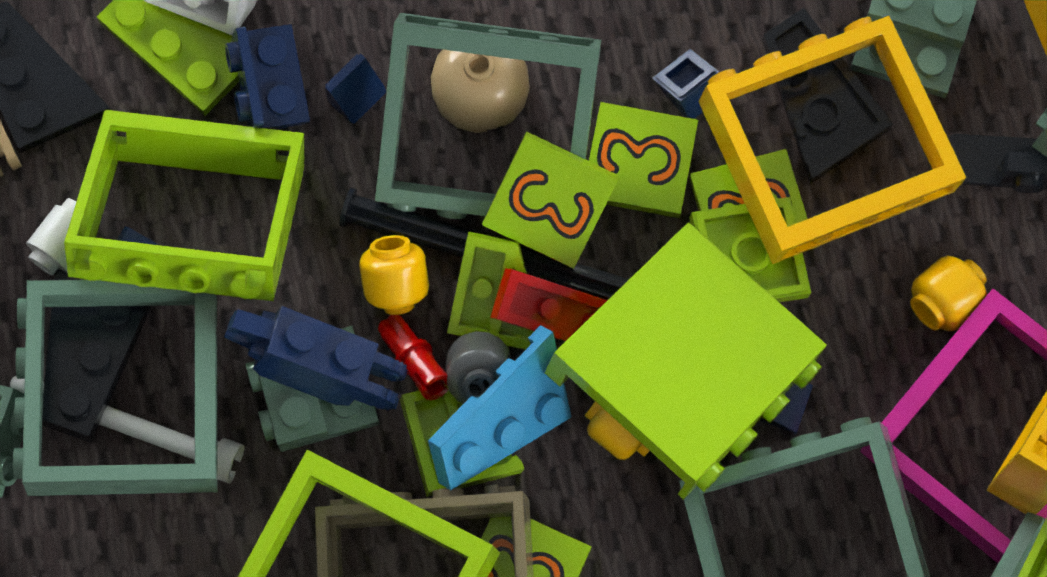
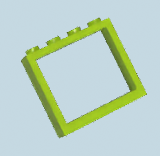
[64,110,305,301]
[238,450,500,577]

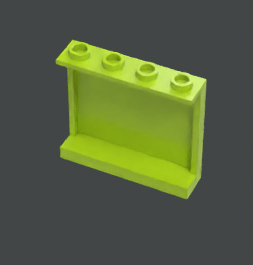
[545,222,827,500]

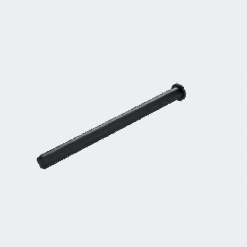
[339,187,629,300]

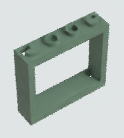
[375,13,602,219]
[13,280,218,496]
[679,417,930,577]

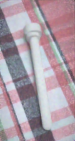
[10,376,244,483]

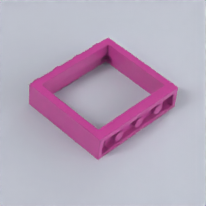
[860,288,1047,563]

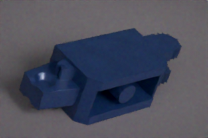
[224,306,407,411]

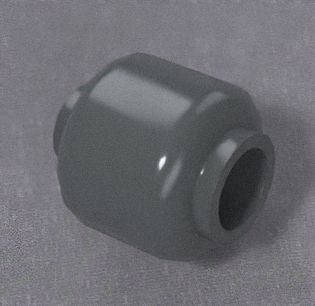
[446,331,512,404]

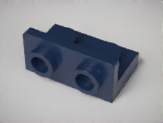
[225,24,310,130]

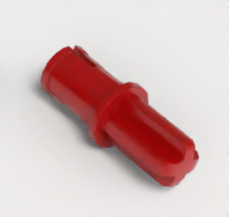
[378,315,449,401]

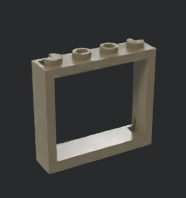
[315,484,534,577]

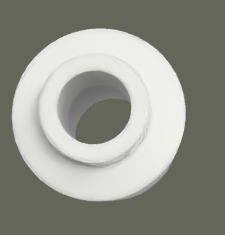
[26,198,76,275]

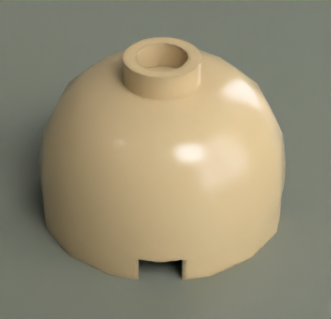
[431,50,530,133]

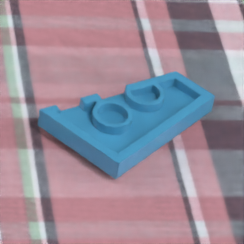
[428,325,571,490]

